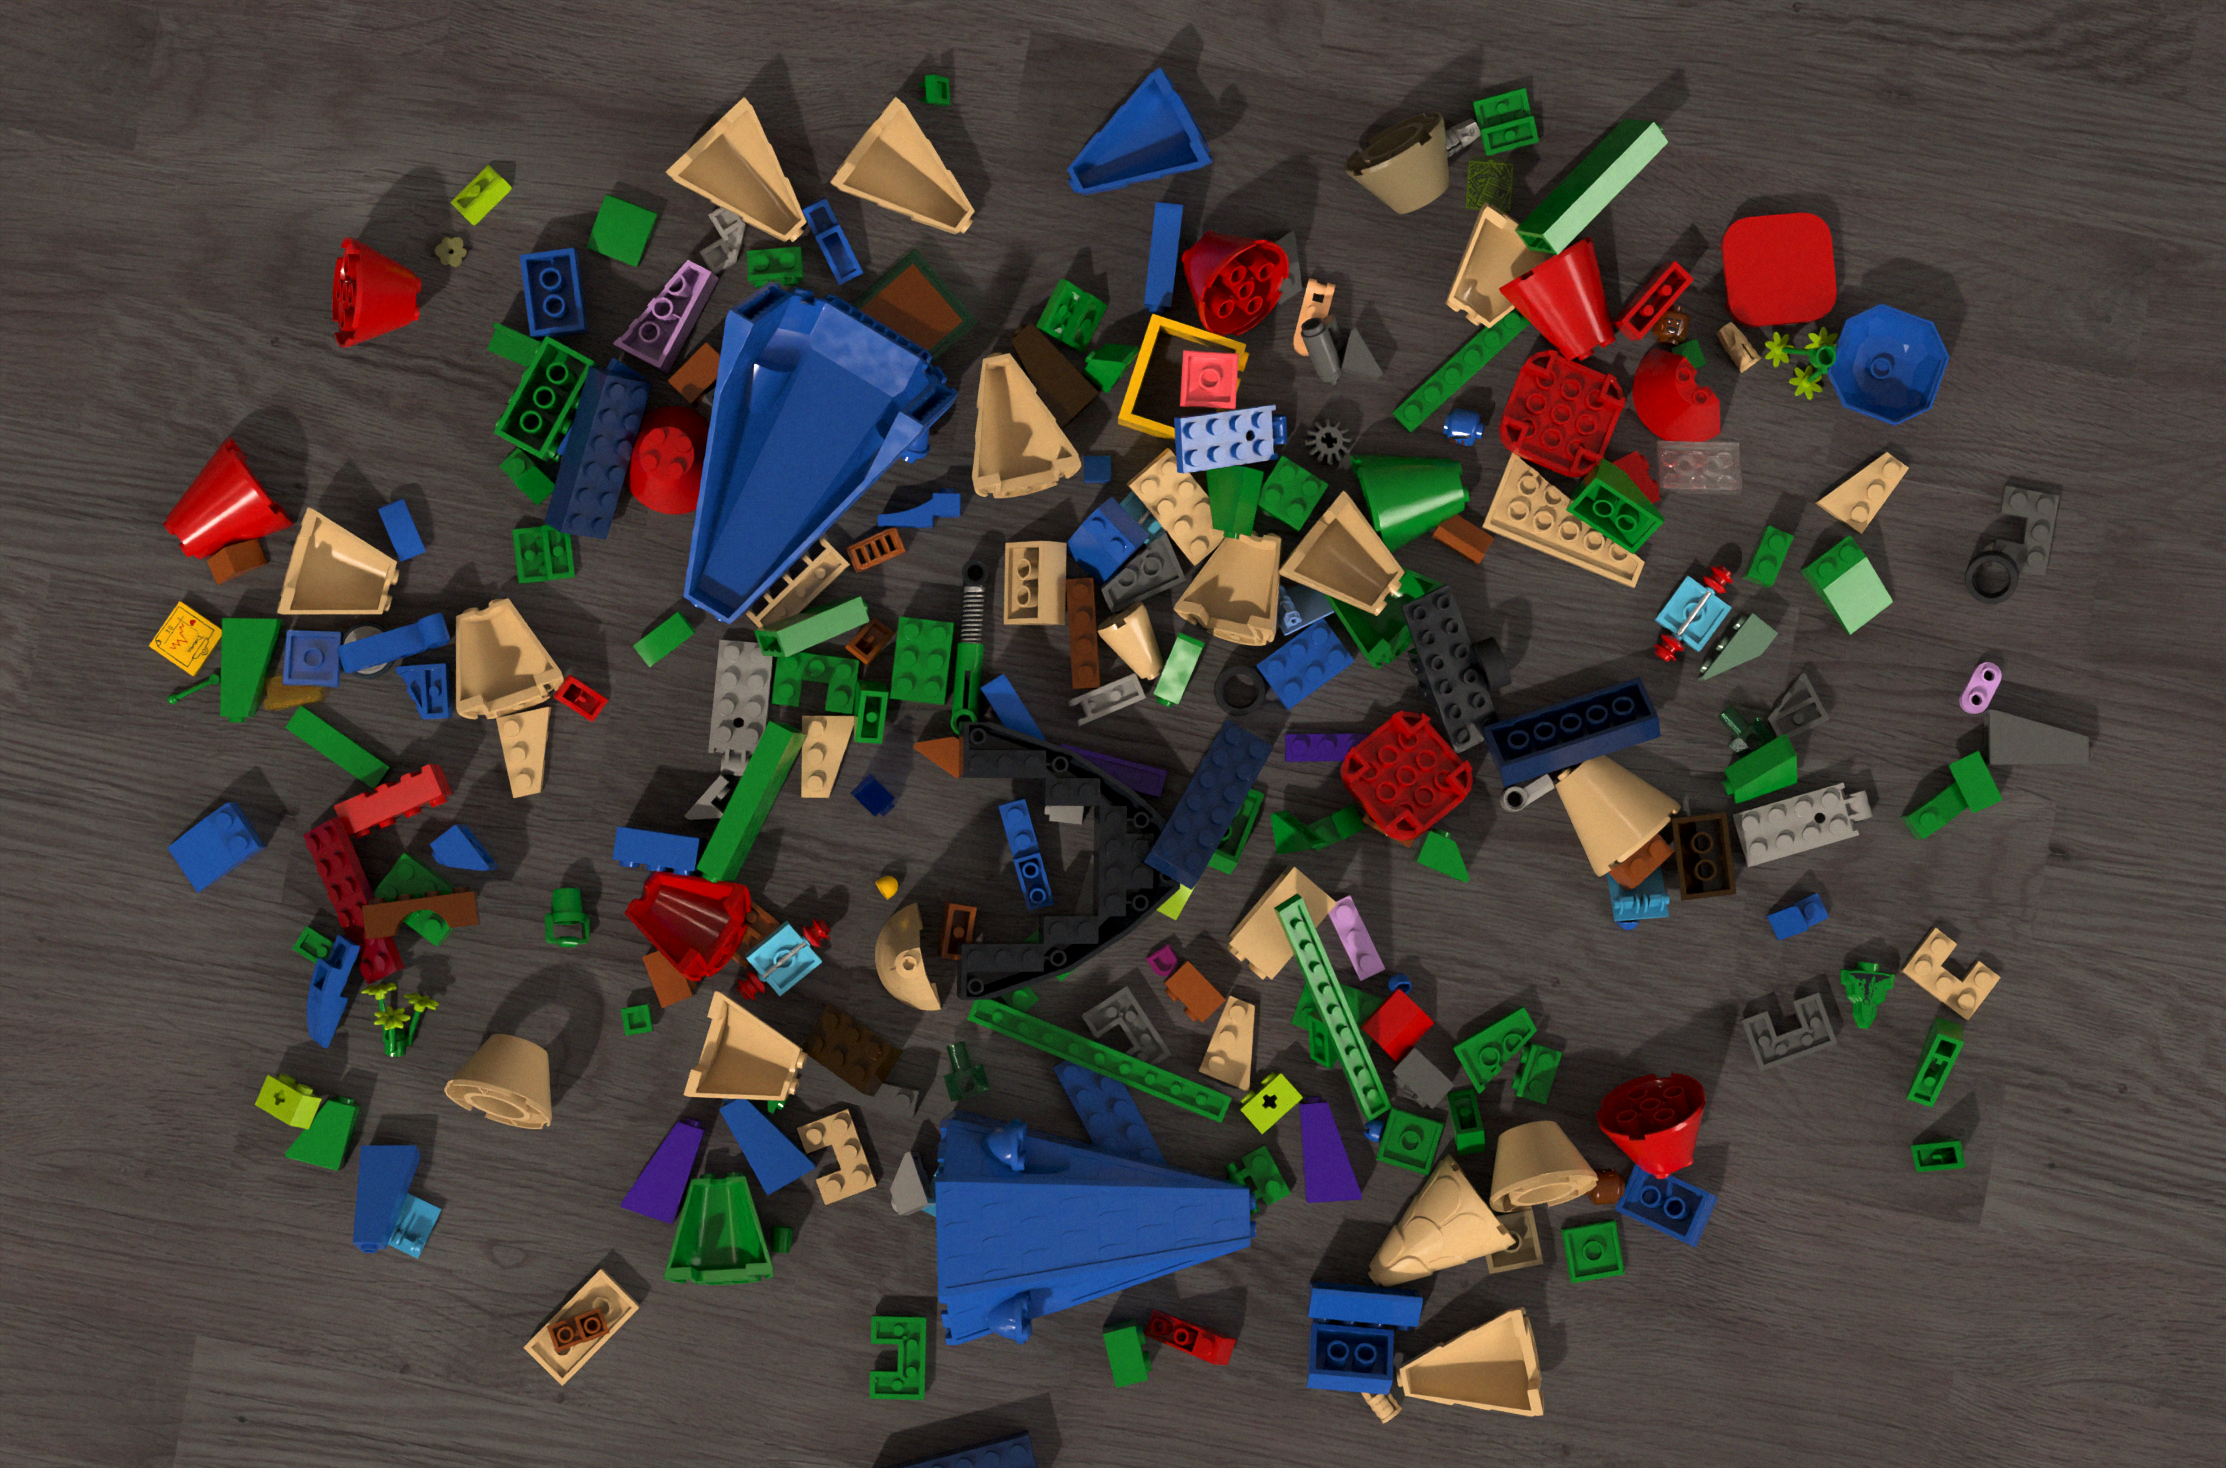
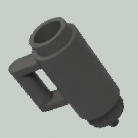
[1301,315,1345,385]

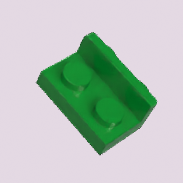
[747,247,804,289]
[1511,1042,1562,1105]

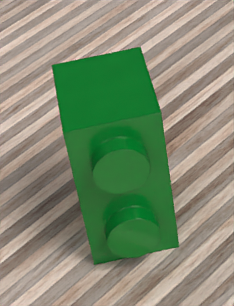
[1741,525,1794,588]

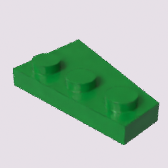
[1451,1005,1537,1094]

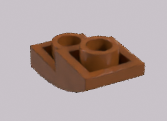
[547,1307,609,1353]

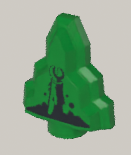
[1840,962,1895,1029]

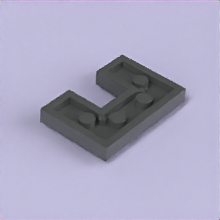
[1989,486,2059,577]
[1081,986,1172,1065]
[1740,992,1838,1072]

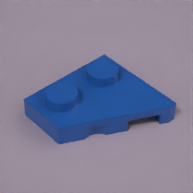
[396,663,452,720]

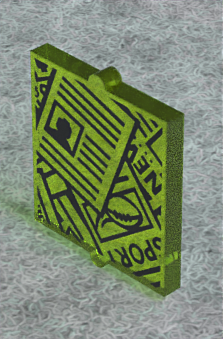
[1465,160,1514,212]

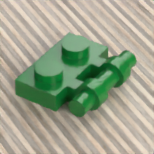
[1224,1144,1291,1215]

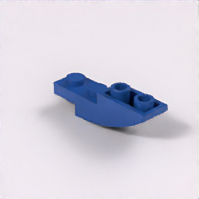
[998,797,1054,911]
[307,934,360,1048]

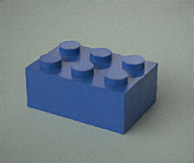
[520,248,589,340]
[1255,618,1355,711]
[612,826,706,876]
[1306,1323,1394,1395]

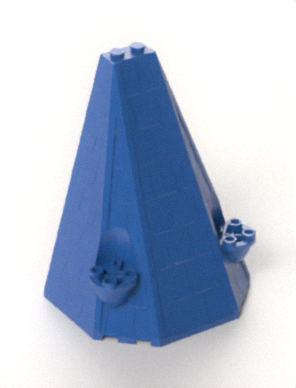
[683,281,958,625]
[935,1110,1256,1345]

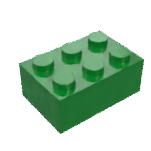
[890,617,955,706]
[373,852,457,946]

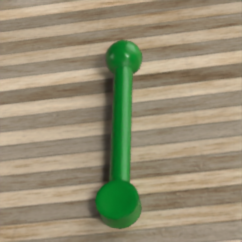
[167,674,221,705]

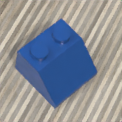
[430,824,499,871]

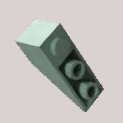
[1698,613,1778,681]

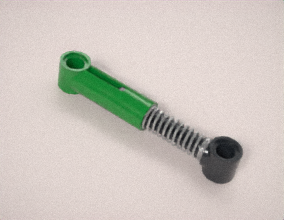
[950,559,990,735]

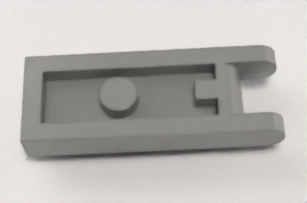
[1068,673,1146,726]

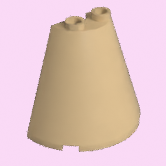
[1445,202,1555,328]
[1278,491,1405,616]
[277,507,400,614]
[1174,530,1282,646]
[456,598,564,719]
[1555,755,1681,877]
[684,990,807,1101]

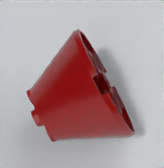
[1182,230,1289,337]
[332,237,421,348]
[624,406,710,515]
[1596,1073,1706,1179]

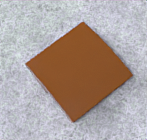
[731,900,781,969]

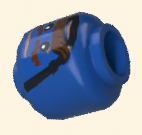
[1443,408,1485,446]

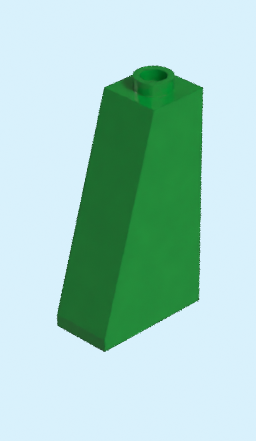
[754,595,869,658]
[220,618,283,723]

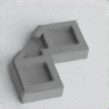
[699,207,746,276]

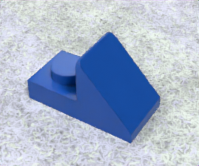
[1767,893,1829,941]

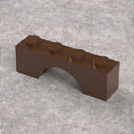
[1066,578,1100,690]
[362,887,480,939]

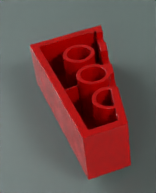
[334,764,452,839]

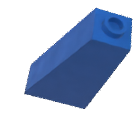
[1144,202,1183,314]
[981,674,1046,741]
[719,1098,818,1196]
[353,1145,421,1253]

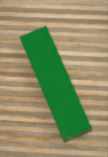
[285,705,392,789]

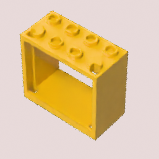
[1118,314,1249,443]

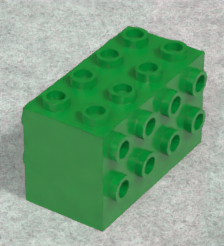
[493,336,601,465]

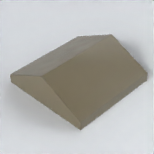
[1485,1210,1543,1274]

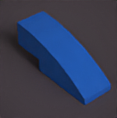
[801,196,863,285]

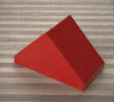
[553,674,608,722]

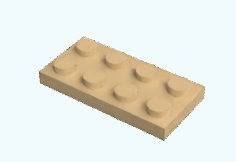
[1127,448,1225,566]
[523,1268,641,1386]

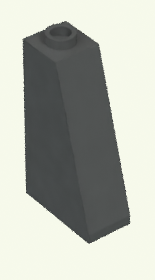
[1983,710,2093,765]

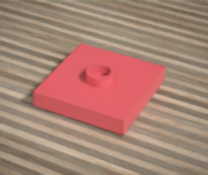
[1180,350,1238,410]

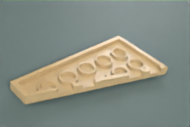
[1482,453,1645,588]

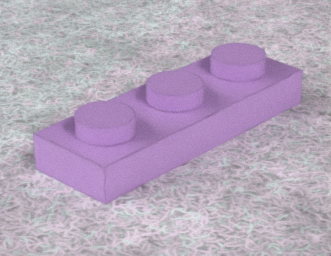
[1328,895,1385,981]

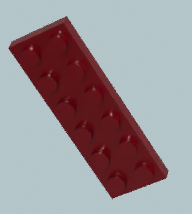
[303,816,405,985]

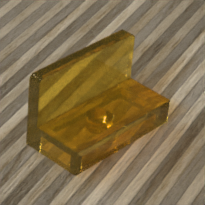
[264,676,325,711]

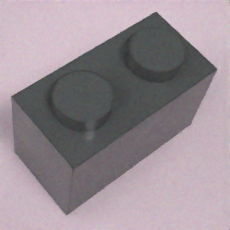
[1390,1046,1454,1109]

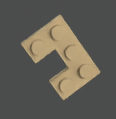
[1900,927,2001,1021]
[797,1108,877,1205]

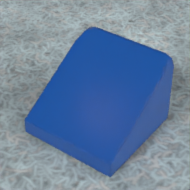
[1084,455,1111,484]

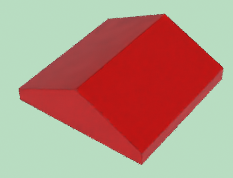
[1360,987,1434,1062]

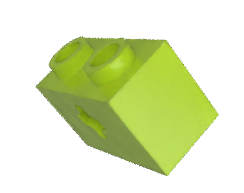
[1239,1071,1303,1134]
[255,1073,322,1129]

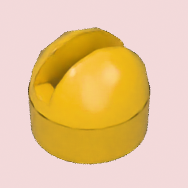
[875,876,898,900]

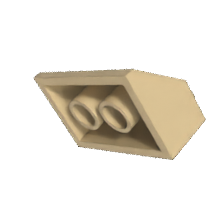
[1004,541,1067,625]

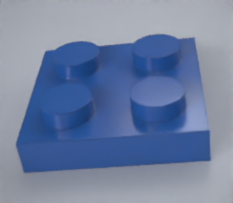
[282,630,343,687]

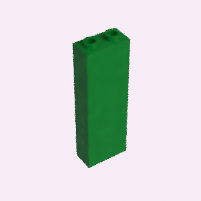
[1515,118,1668,255]
[696,721,807,883]

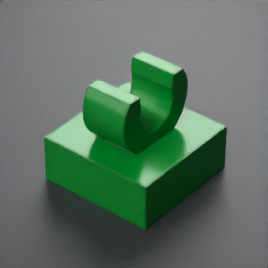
[918,74,950,107]

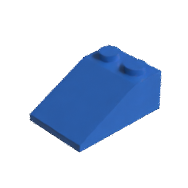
[1066,497,1150,586]
[168,802,266,893]
[1615,1164,1718,1248]

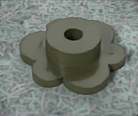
[435,237,467,267]

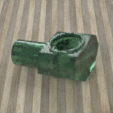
[1717,705,1776,759]
[943,1041,990,1102]

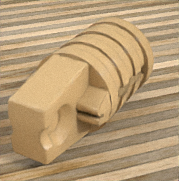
[1716,322,1762,373]
[1362,1392,1402,1424]

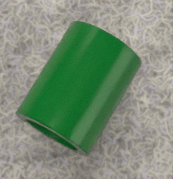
[771,1225,793,1253]

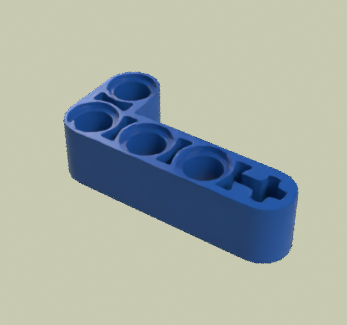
[337,613,451,674]

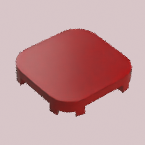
[1719,213,1837,328]
[1498,349,1626,478]
[1340,710,1473,841]

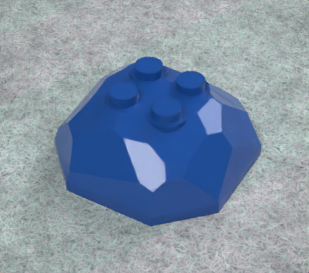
[1827,303,1950,426]

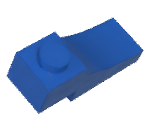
[878,488,961,528]

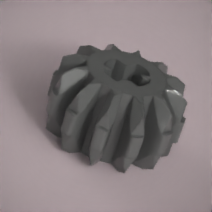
[1305,418,1352,465]

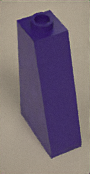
[1299,1096,1362,1203]
[620,1117,707,1224]

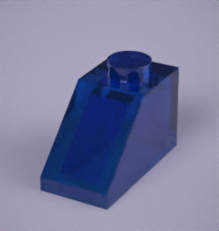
[850,774,896,817]

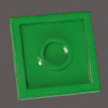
[1375,1107,1444,1176]
[1561,1219,1625,1283]

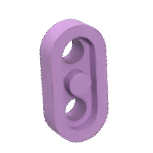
[1959,662,2002,714]

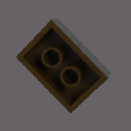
[801,1003,903,1097]

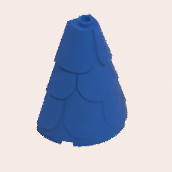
[1067,67,1214,196]

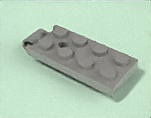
[708,640,774,776]
[1732,783,1873,867]

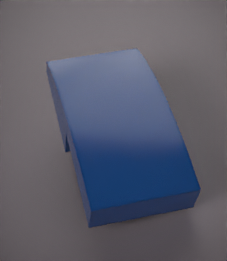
[377,498,426,562]

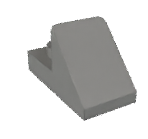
[685,775,731,820]

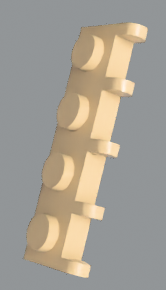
[745,538,850,628]

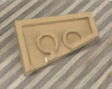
[1816,452,1909,535]
[496,707,551,798]
[801,716,854,798]

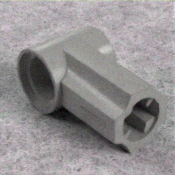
[1499,773,1555,812]

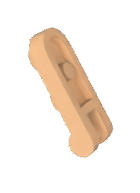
[1293,278,1335,356]

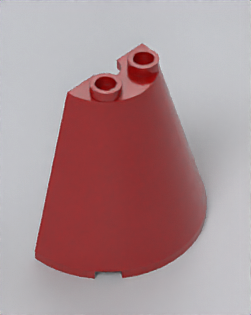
[1499,236,1616,361]
[1632,347,1720,445]
[163,436,295,560]
[624,871,751,981]

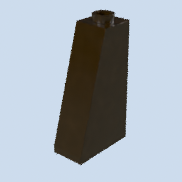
[1011,322,1099,431]

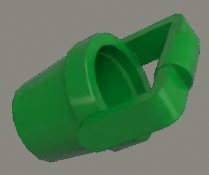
[545,888,590,947]

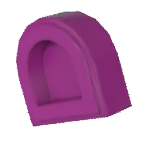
[1146,944,1178,976]

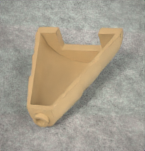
[666,97,806,242]
[829,97,975,235]
[972,353,1081,498]
[875,903,942,1011]
[1368,1154,1516,1287]
[1396,1307,1544,1417]

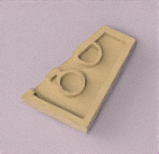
[1198,995,1255,1092]

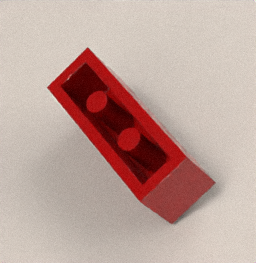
[1612,261,1694,341]

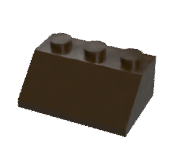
[1671,812,1736,901]

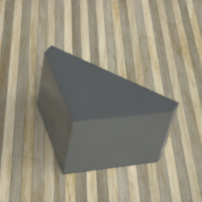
[1341,328,1384,380]

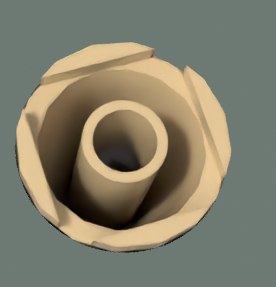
[1097,601,1164,680]

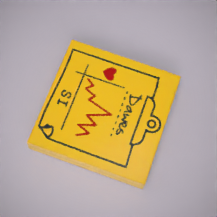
[149,601,222,677]

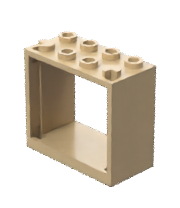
[1225,865,1337,980]

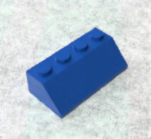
[1307,1281,1423,1331]

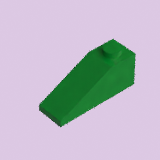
[1901,780,1968,839]
[1906,1017,1964,1107]

